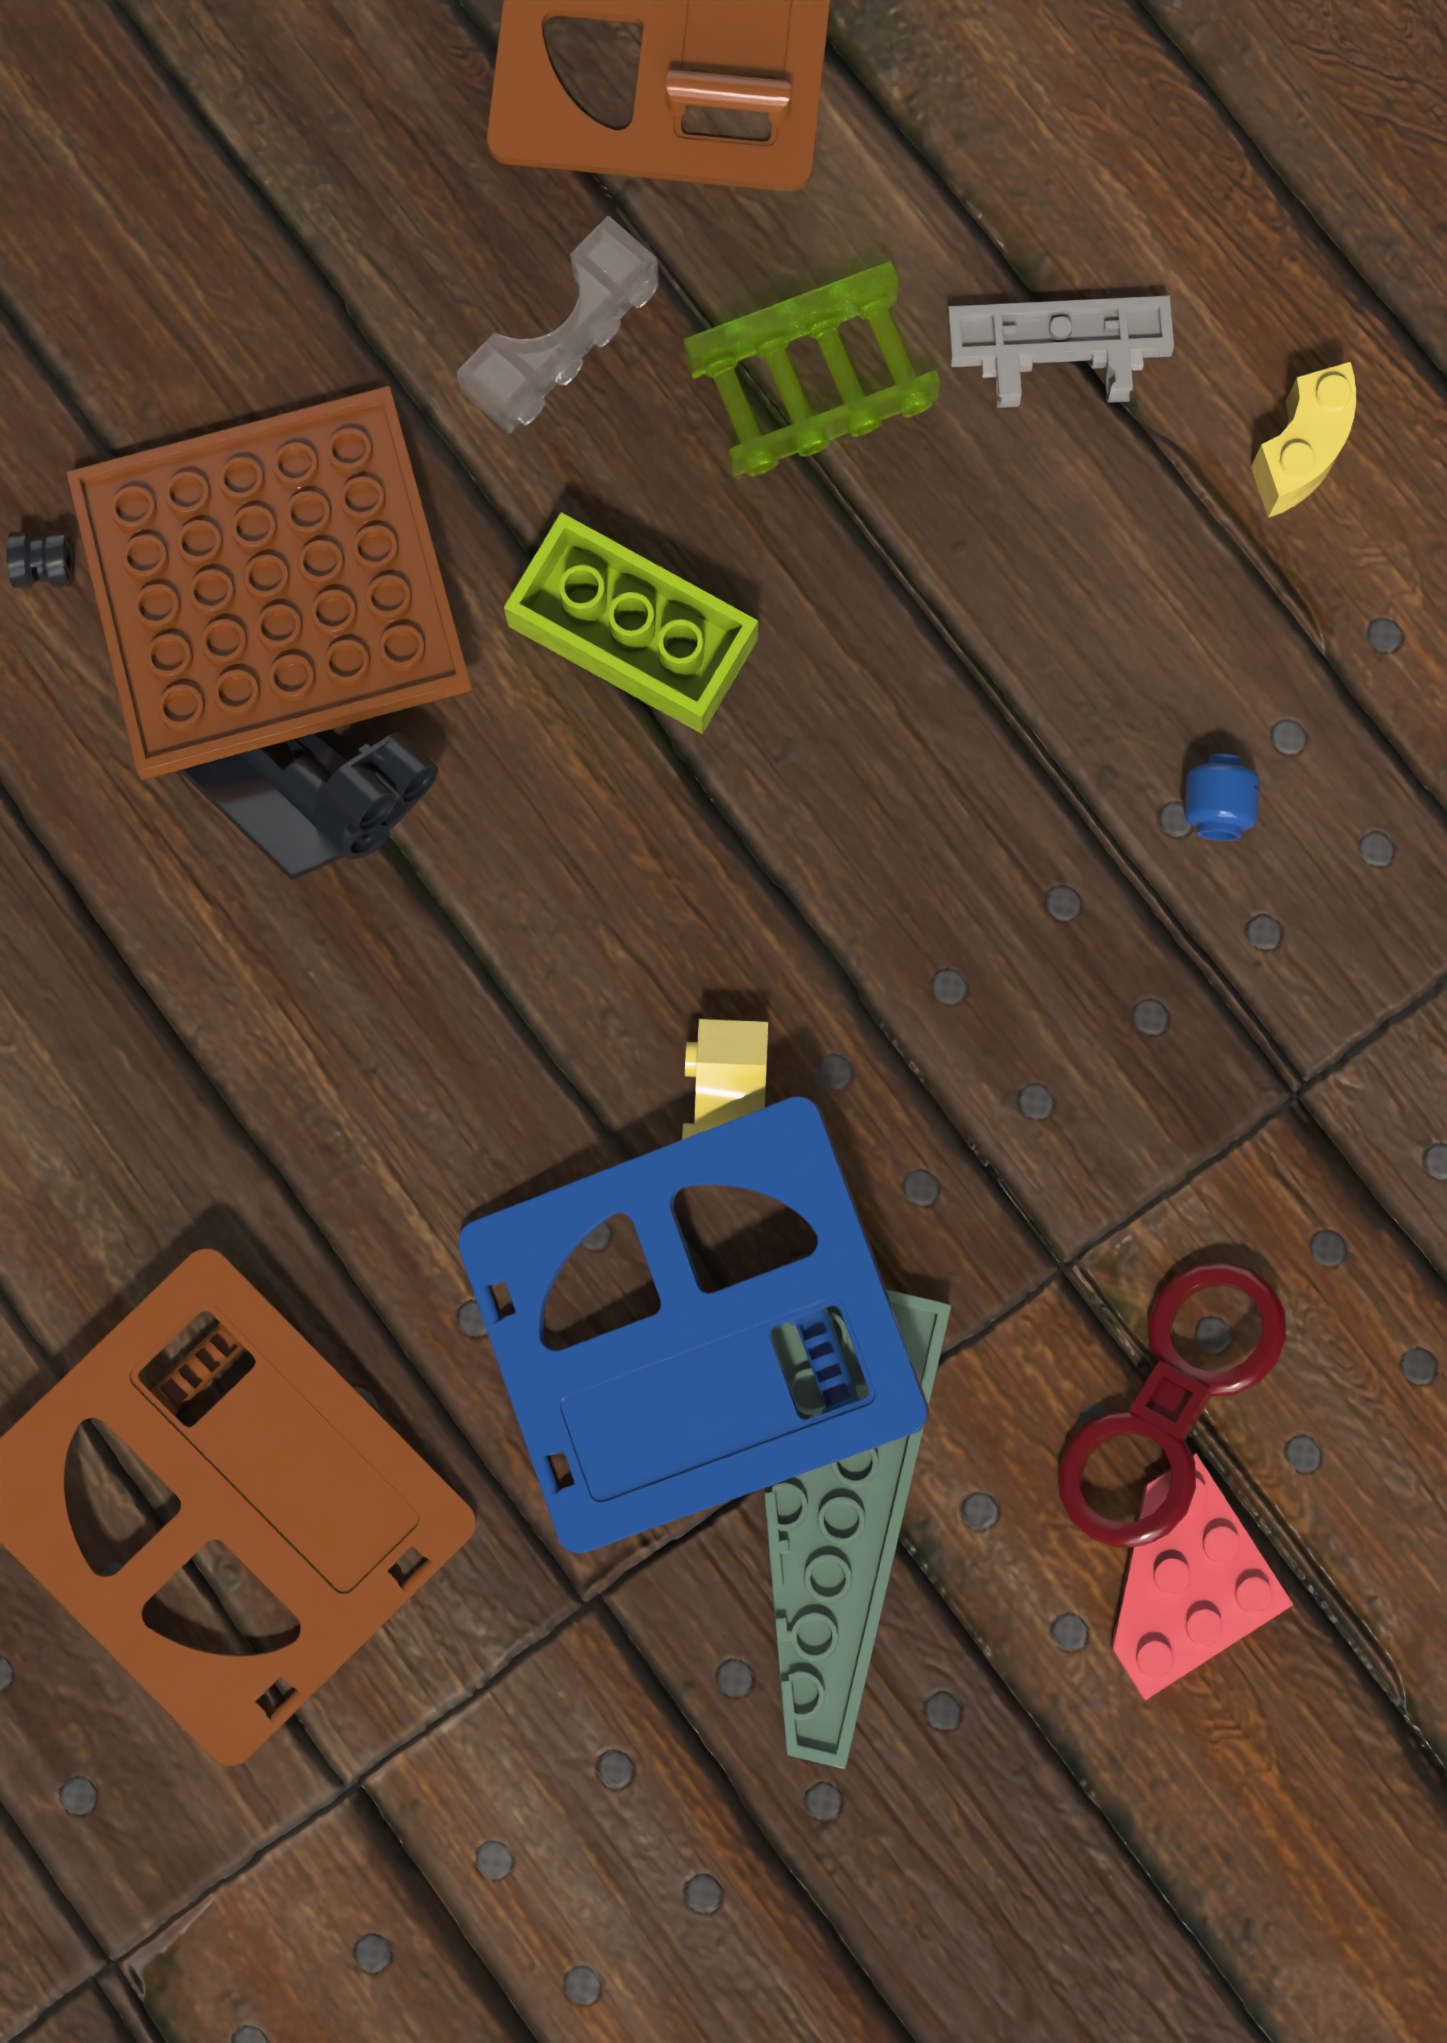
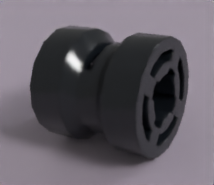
[6,530,74,588]

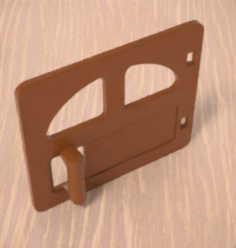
[487,0,830,192]
[0,1248,476,1766]

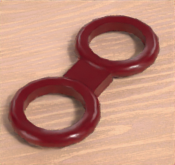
[1058,1261,1287,1548]

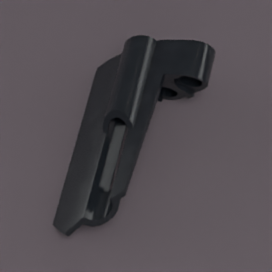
[178,731,439,880]

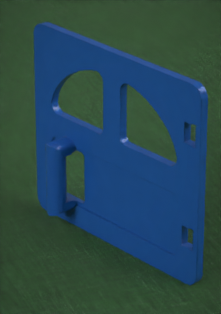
[458,1097,929,1553]

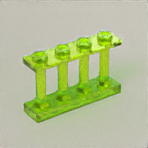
[683,261,941,476]

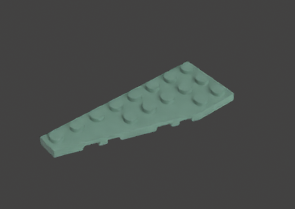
[764,1264,951,1769]

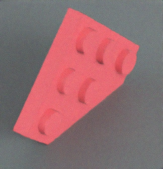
[1111,1454,1293,1700]

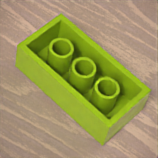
[504,512,758,734]

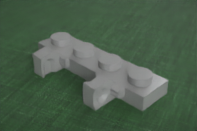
[947,296,1174,408]

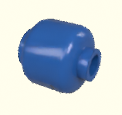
[1184,754,1260,841]

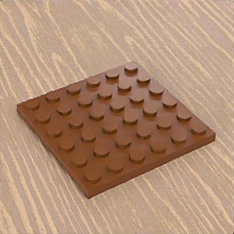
[66,386,473,780]

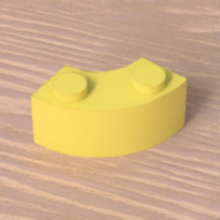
[1251,362,1356,518]
[682,1019,768,1140]

